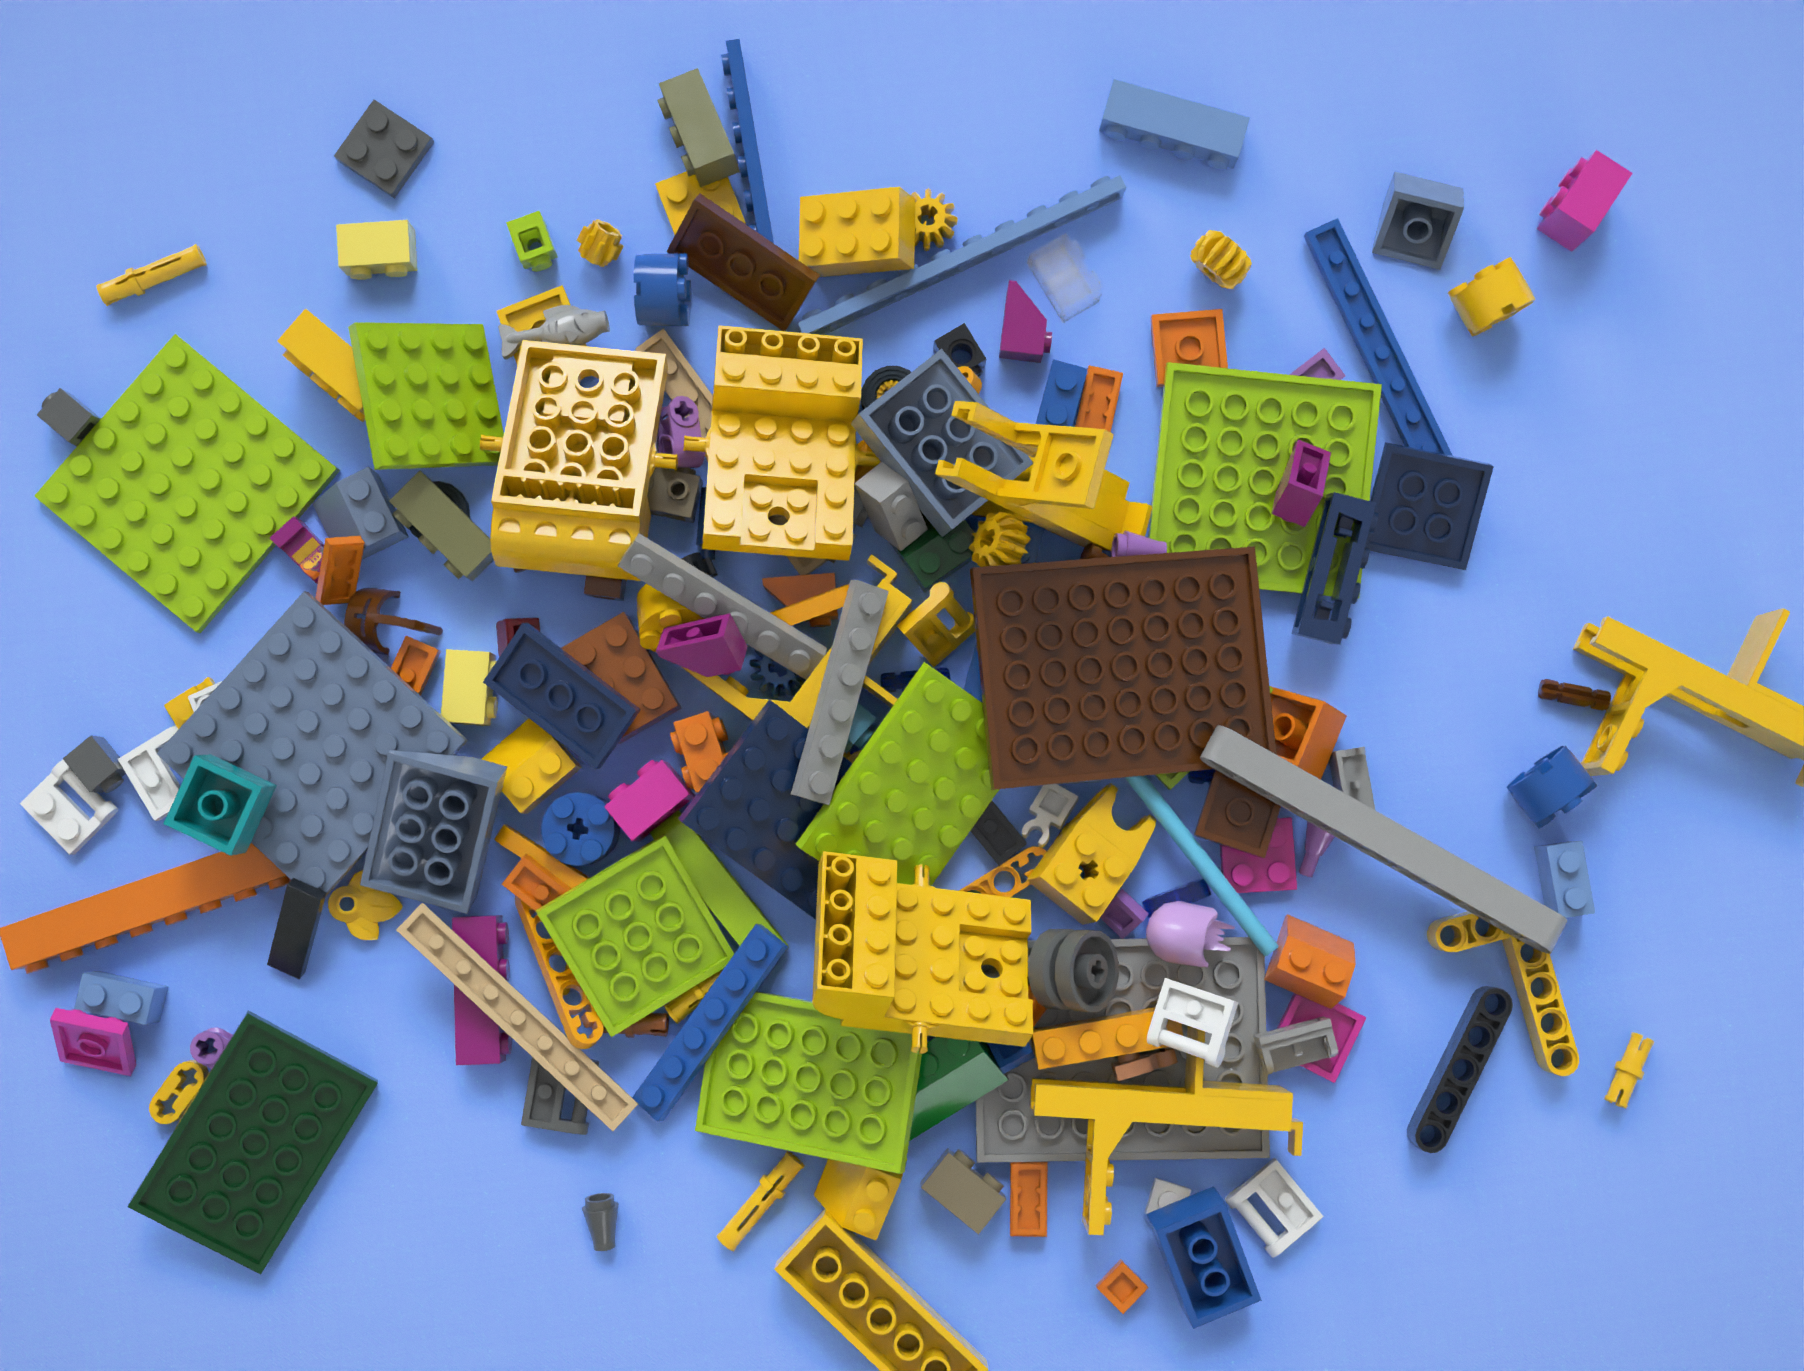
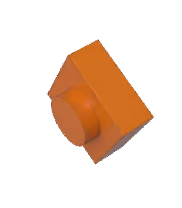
[1095,1259,1149,1314]

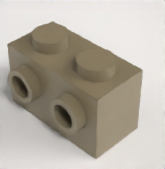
[647,467,703,523]
[920,1148,1006,1235]

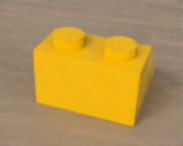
[481,718,582,814]
[813,1159,907,1241]

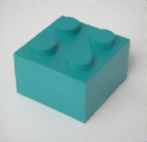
[163,754,277,856]

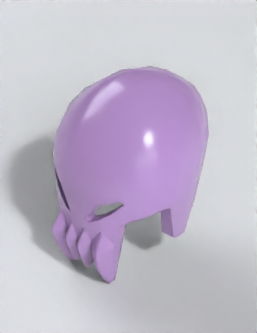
[1146,901,1235,968]

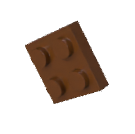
[1193,769,1281,859]

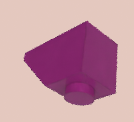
[999,280,1052,363]
[1271,440,1331,527]
[656,613,748,677]

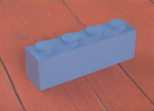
[1099,79,1250,169]

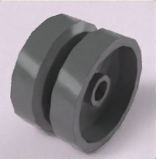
[1028,929,1119,1012]

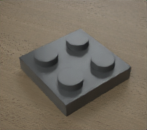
[334,99,434,199]

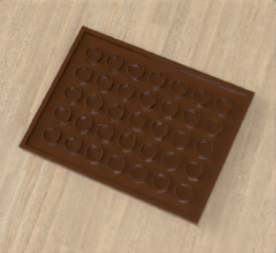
[970,546,1277,790]

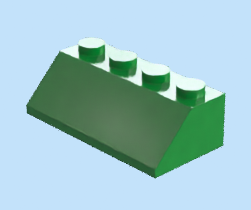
[909,1037,1009,1141]

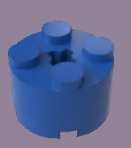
[633,253,692,326]
[1506,745,1597,829]
[541,792,620,866]

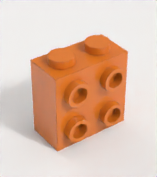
[670,711,729,793]

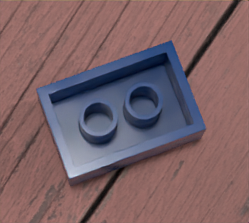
[1146,1186,1262,1329]

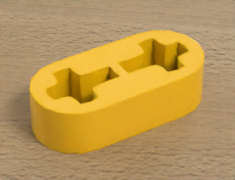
[149,1060,209,1124]

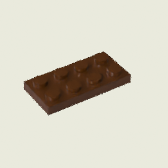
[666,193,820,331]

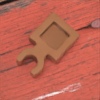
[1111,1047,1178,1081]

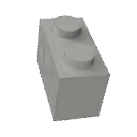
[854,462,928,551]

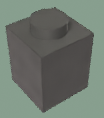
[37,388,101,446]
[62,735,126,793]

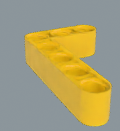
[1427,911,1579,1076]

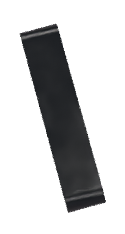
[1407,986,1513,1153]

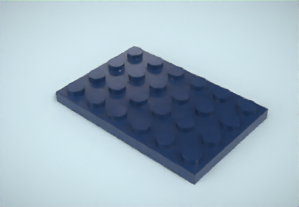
[678,700,852,920]

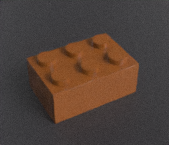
[561,612,682,744]

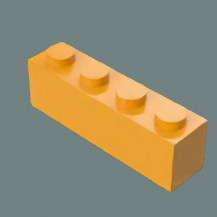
[1031,1007,1184,1070]

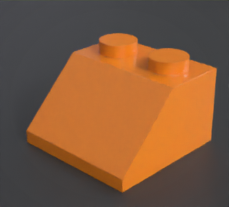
[1270,686,1347,780]
[1264,914,1356,1009]

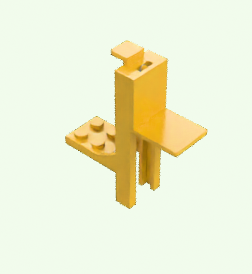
[935,401,1152,551]
[681,554,912,729]
[1573,608,1804,787]
[1030,1026,1303,1235]

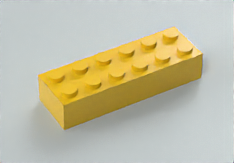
[774,1209,989,1371]

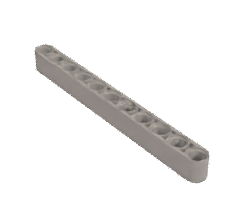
[1200,725,1568,954]

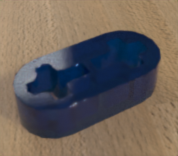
[1141,878,1212,918]

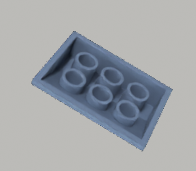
[851,349,1033,537]
[360,750,507,914]

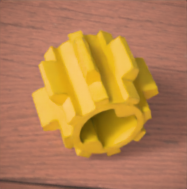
[576,219,624,267]

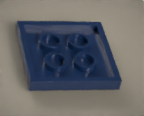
[1365,442,1494,570]

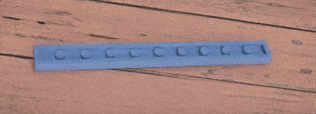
[798,175,1127,335]

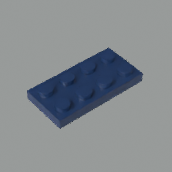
[483,623,641,770]

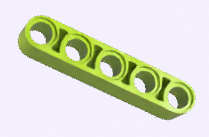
[650,810,789,951]

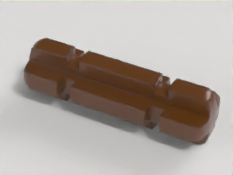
[1538,679,1611,711]

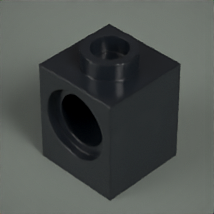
[933,323,987,377]

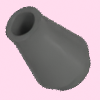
[582,1193,619,1251]

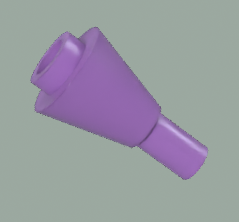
[1299,821,1335,878]

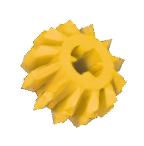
[911,188,958,252]
[1190,230,1252,289]
[969,511,1031,567]

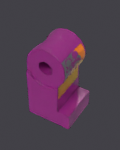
[270,516,324,584]

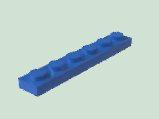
[721,39,774,243]
[632,924,788,1122]

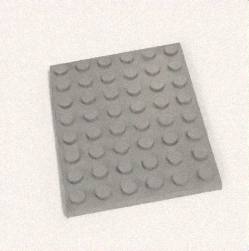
[975,937,1270,1163]

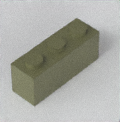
[657,68,740,188]
[389,471,494,582]

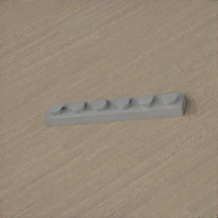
[618,533,827,680]
[791,580,889,805]

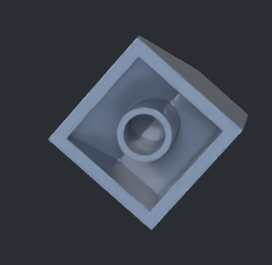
[1372,171,1465,270]
[313,466,409,560]

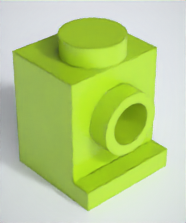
[506,210,558,272]

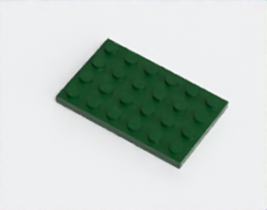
[127,1010,378,1275]

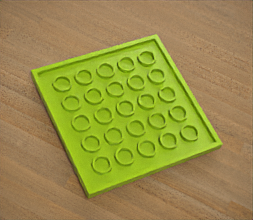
[34,334,340,634]
[1148,362,1382,599]

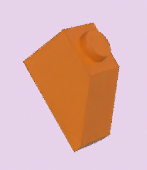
[762,573,838,627]

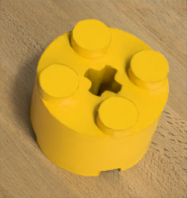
[1447,257,1536,337]
[637,583,704,653]

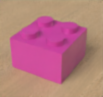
[1537,149,1633,252]
[604,759,696,842]

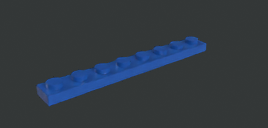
[1303,218,1453,456]

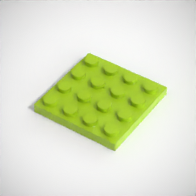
[348,322,504,470]
[535,834,734,1037]

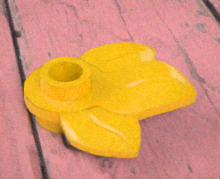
[328,870,403,940]

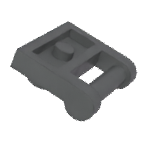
[521,1057,599,1135]

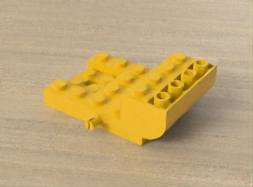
[683,325,880,561]
[480,340,678,581]
[812,851,1033,1054]

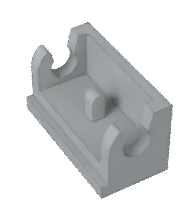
[1329,746,1375,810]
[1253,1016,1339,1075]

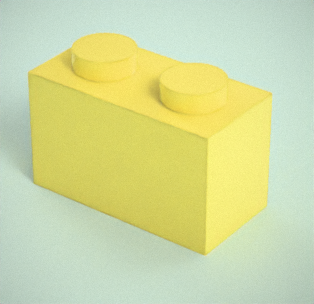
[336,220,418,280]
[441,649,498,726]

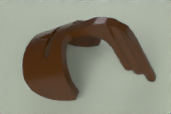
[344,588,443,655]

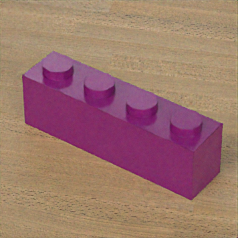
[452,915,512,1066]

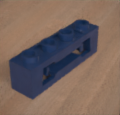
[1291,492,1379,645]

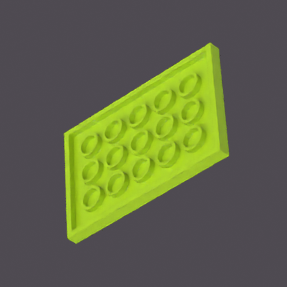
[796,662,1000,886]
[695,991,922,1174]

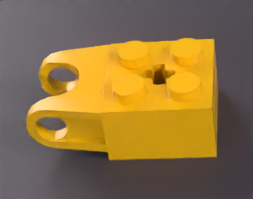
[1026,783,1157,925]

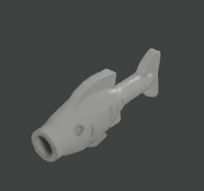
[498,305,610,360]

